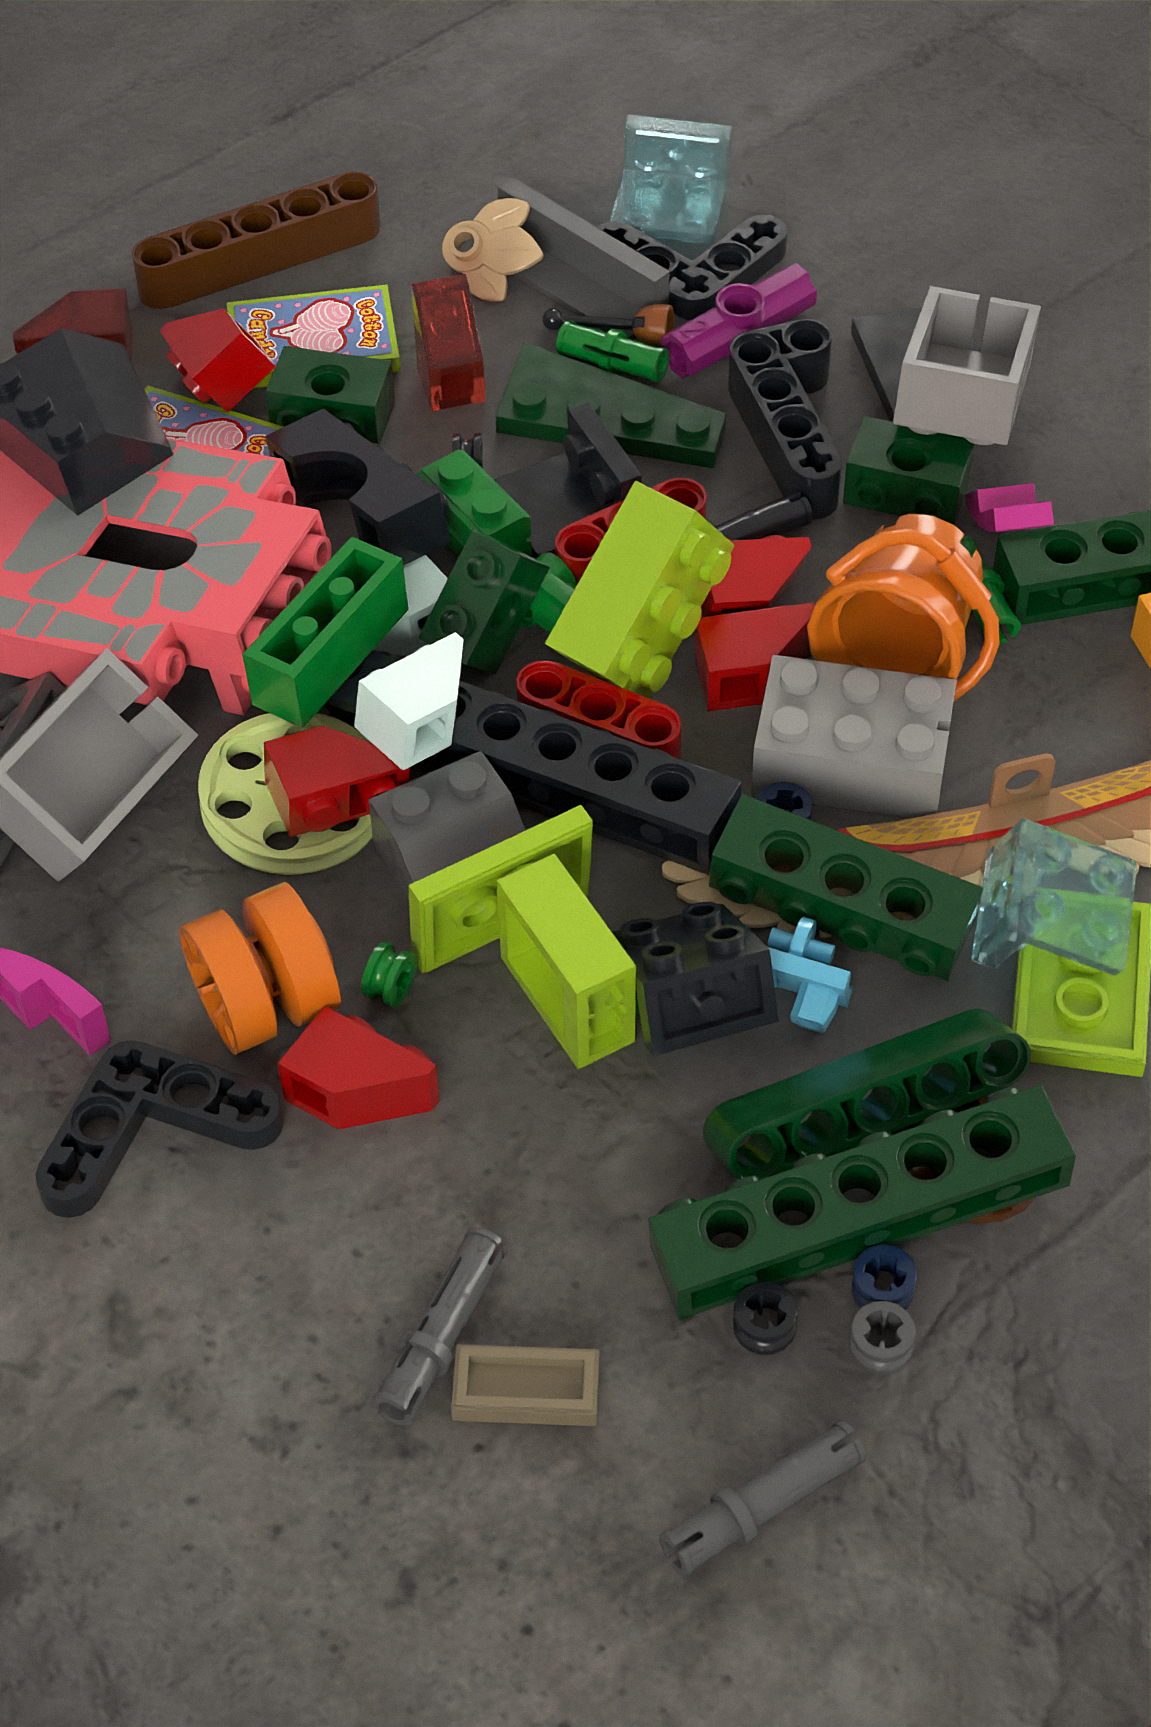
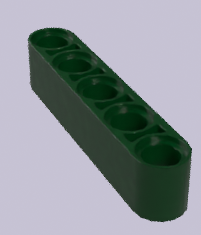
[703,1008,1030,1179]

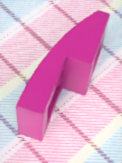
[965,483,1054,532]
[0,948,111,1056]

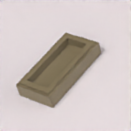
[451,1344,600,1426]

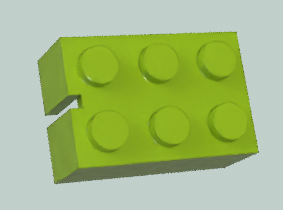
[545,481,735,699]

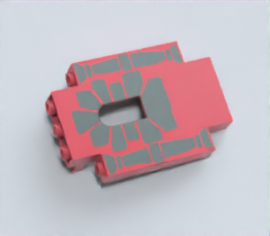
[0,438,332,716]

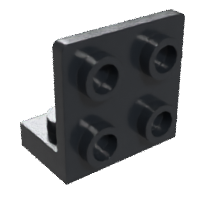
[493,403,642,559]
[612,902,779,1056]

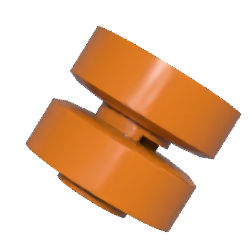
[178,882,341,1055]

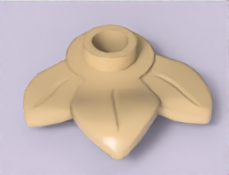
[442,198,544,302]

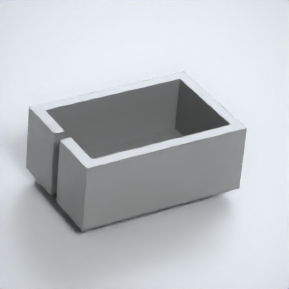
[893,286,1041,445]
[0,648,198,882]
[751,655,957,818]

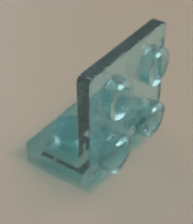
[610,115,731,243]
[971,818,1137,976]

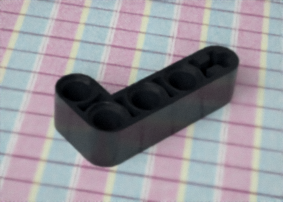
[728,319,842,520]

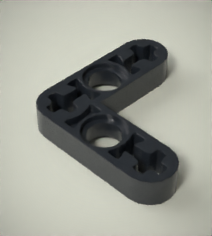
[596,214,787,320]
[35,1040,284,1218]

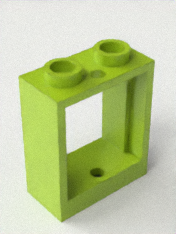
[497,853,636,1070]

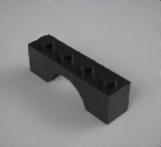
[265,409,451,566]

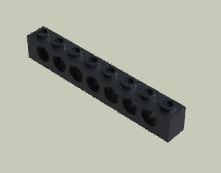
[317,650,741,875]

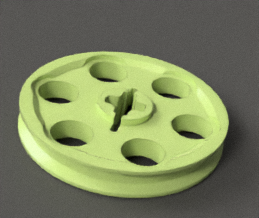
[198,713,373,875]

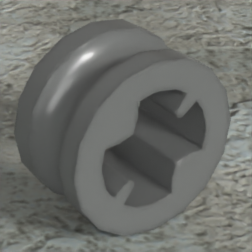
[849,1301,916,1375]

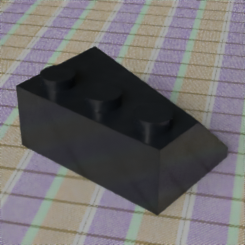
[0,328,173,516]

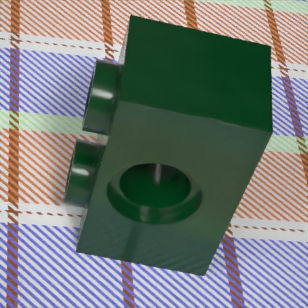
[266,346,395,445]
[843,416,975,525]
[418,530,550,674]

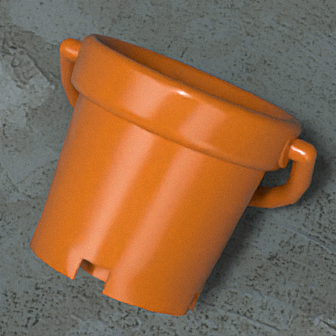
[807,514,1000,702]

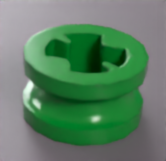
[361,942,417,1008]

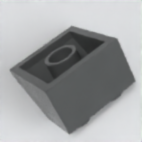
[368,751,526,900]

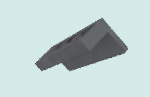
[472,177,669,340]

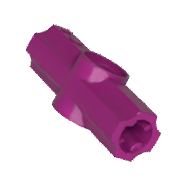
[661,263,817,379]

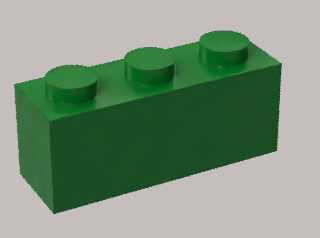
[242,537,409,728]

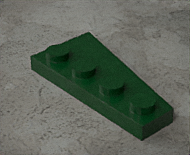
[495,342,726,468]

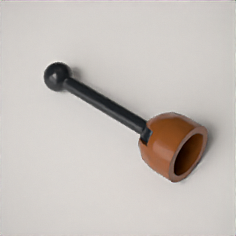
[542,304,674,348]

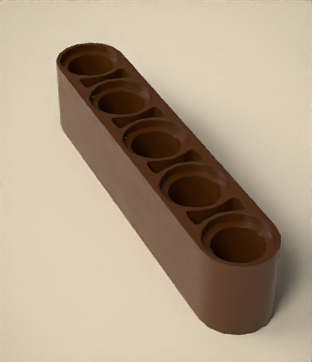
[132,171,380,309]

